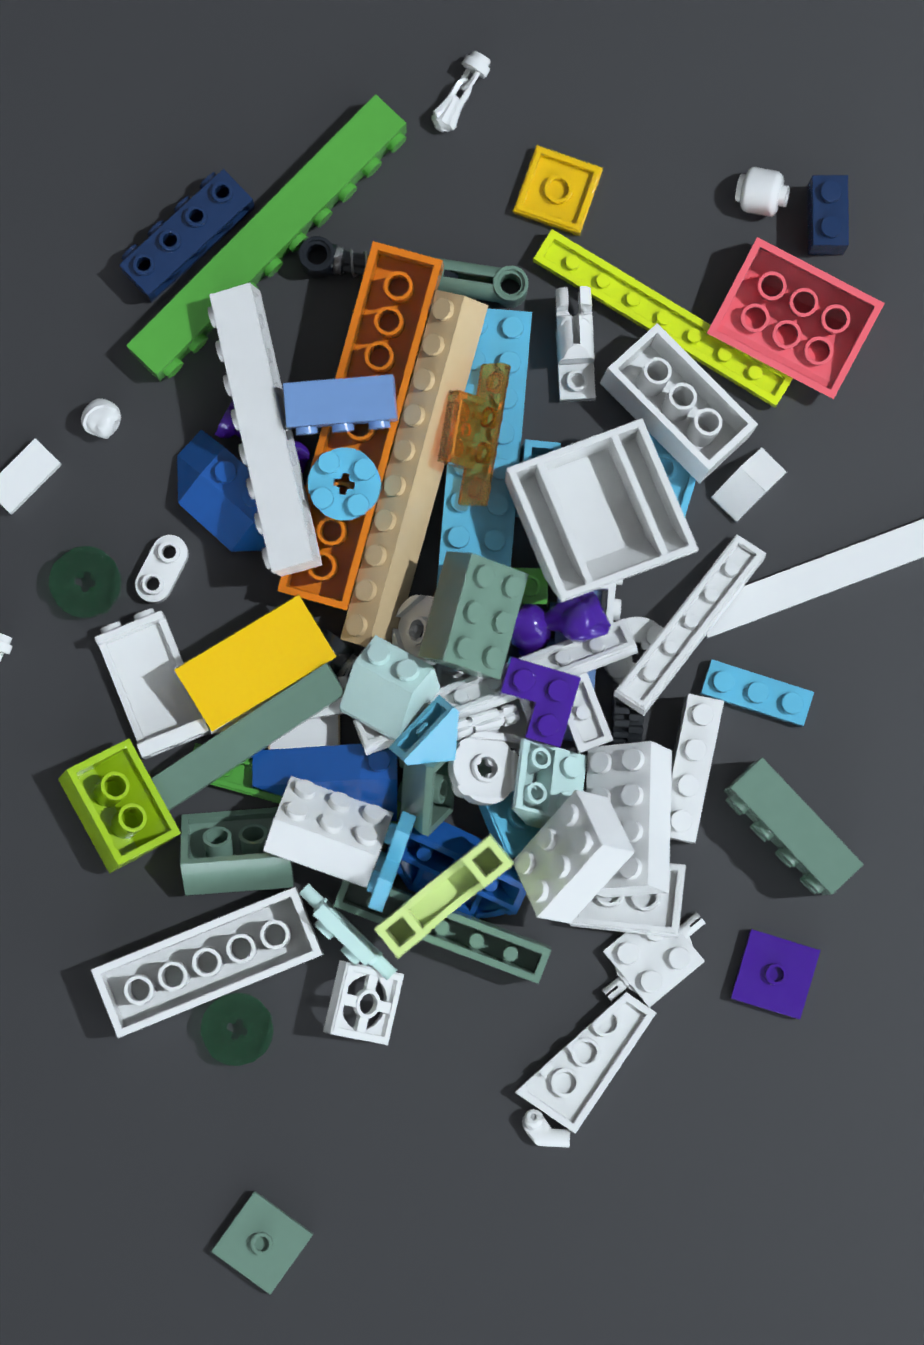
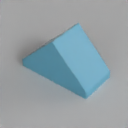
[389,695,459,765]

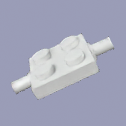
[602,912,706,1008]

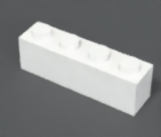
[670,694,724,844]

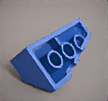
[252,744,397,822]

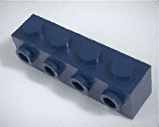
[119,169,255,303]

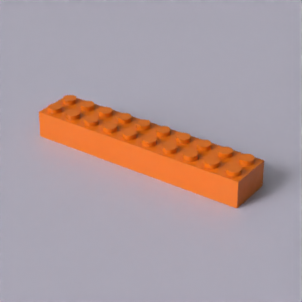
[277,241,444,610]

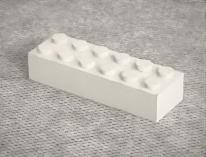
[91,887,324,1038]

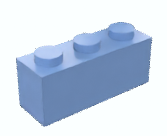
[283,374,398,435]

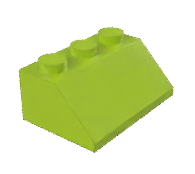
[58,738,181,874]

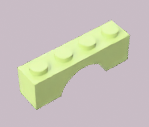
[375,833,514,958]

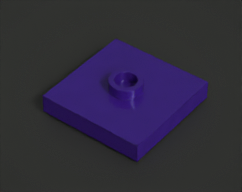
[730,929,821,1020]

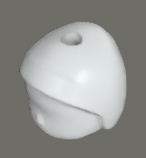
[81,398,121,439]

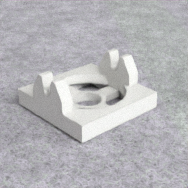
[323,960,404,1045]

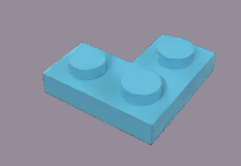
[366,811,416,912]

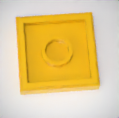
[513,145,603,236]

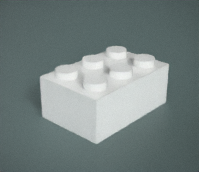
[263,776,393,888]
[513,790,635,923]

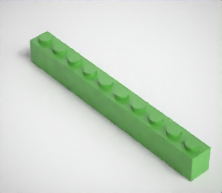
[126,94,407,381]

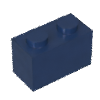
[807,175,849,255]

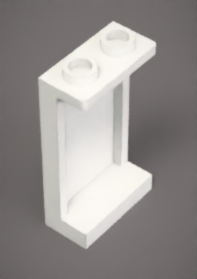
[94,608,211,760]

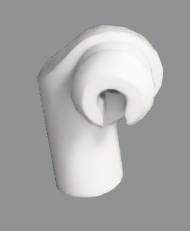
[522,1109,570,1148]

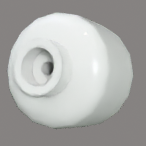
[735,167,790,217]

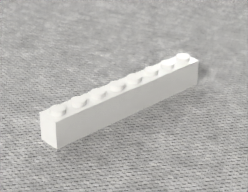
[208,283,323,576]

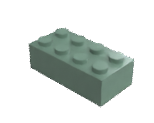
[724,757,864,895]

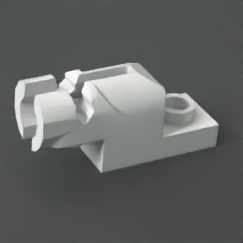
[555,286,596,402]

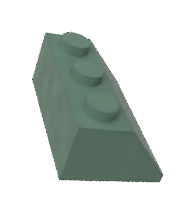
[180,807,294,896]

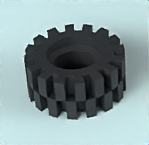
[611,684,644,745]

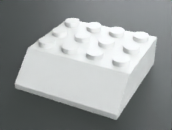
[505,418,698,602]

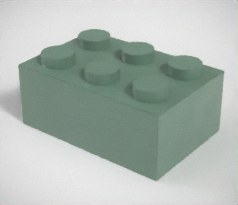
[418,551,529,680]

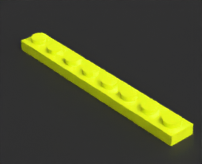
[533,229,793,408]

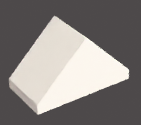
[711,447,787,522]

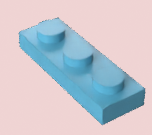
[700,659,814,727]

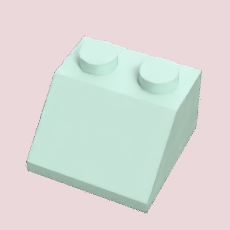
[339,635,440,741]

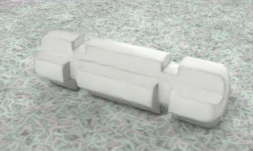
[457,703,520,741]

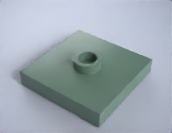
[211,1191,314,1294]

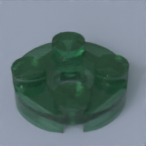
[49,546,122,619]
[201,993,274,1066]

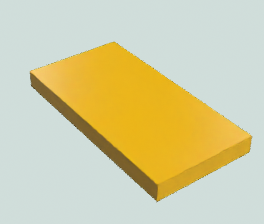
[174,594,336,732]

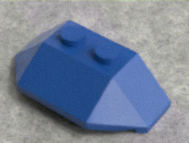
[177,430,266,552]
[385,821,526,919]

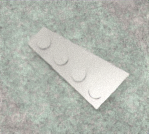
[515,992,656,1134]

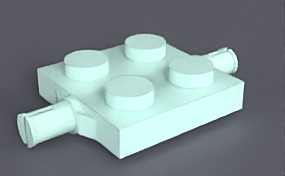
[299,883,397,981]

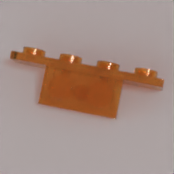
[437,363,511,507]

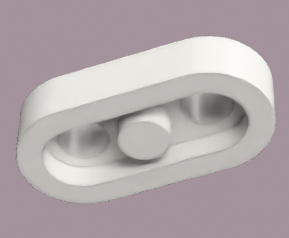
[135,535,189,603]

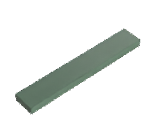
[151,663,345,811]

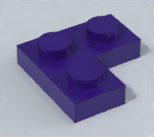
[500,656,581,747]

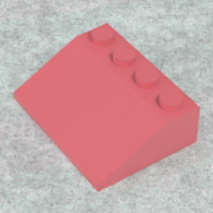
[707,237,885,399]

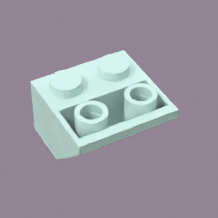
[512,738,587,829]

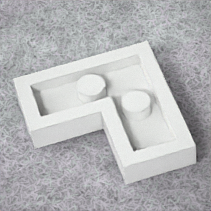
[519,672,613,754]

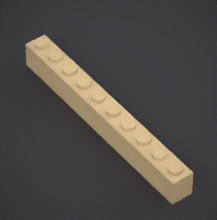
[340,290,488,647]

